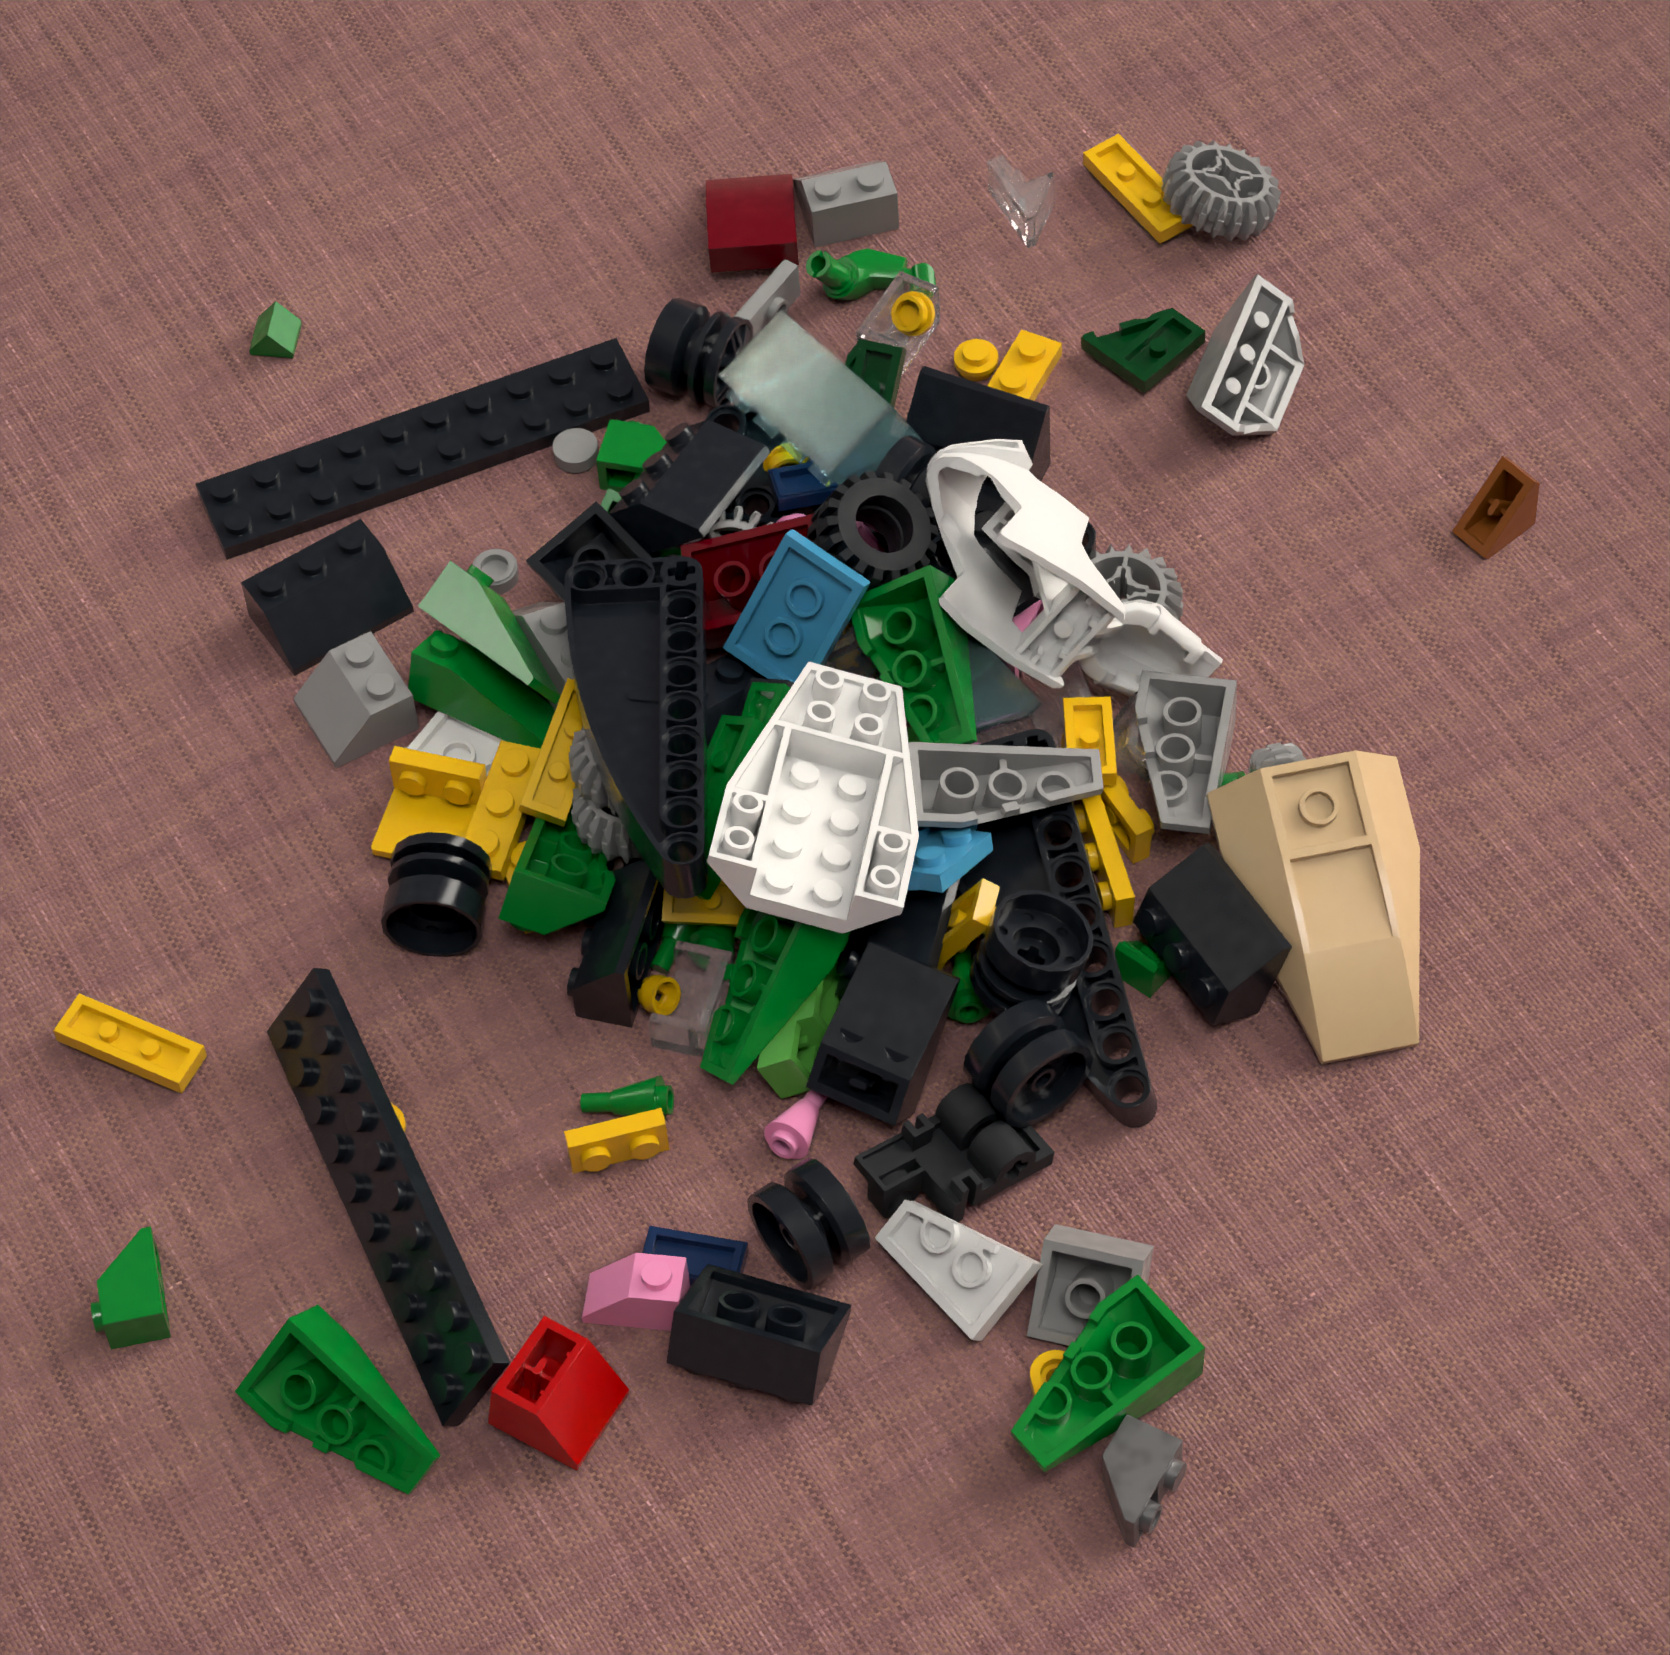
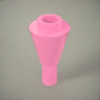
[764,1090,828,1159]

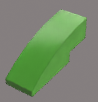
[757,961,842,1099]

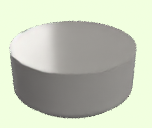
[553,428,599,473]
[472,549,519,594]

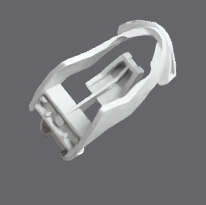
[925,439,1223,698]

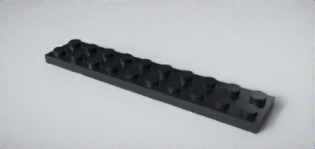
[195,338,650,560]
[267,968,510,1426]

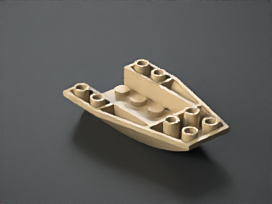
[1206,750,1420,1064]

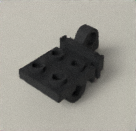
[853,1083,1055,1222]

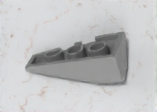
[1135,670,1237,834]
[908,742,1104,828]

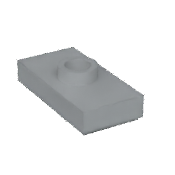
[734,259,801,349]

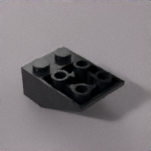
[806,940,961,1126]

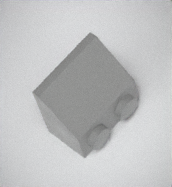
[793,160,899,247]
[293,631,419,768]
[1027,1224,1154,1346]

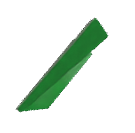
[697,682,791,900]

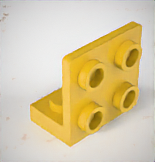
[371,746,487,859]

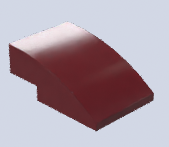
[706,174,799,273]

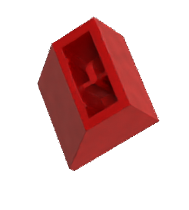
[488,1316,629,1471]

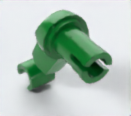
[806,248,936,301]

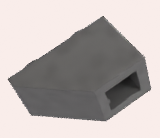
[1102,1414,1187,1548]

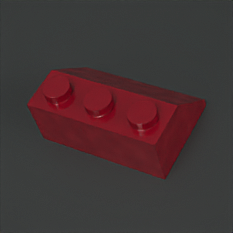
[680,514,814,650]

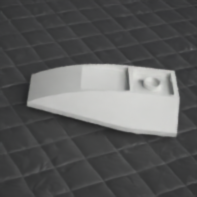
[707,661,919,934]

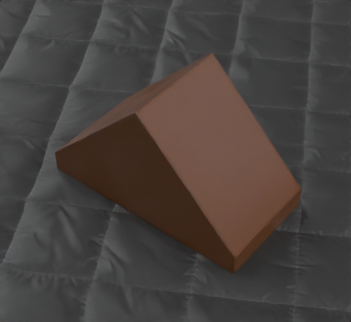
[1452,456,1540,559]

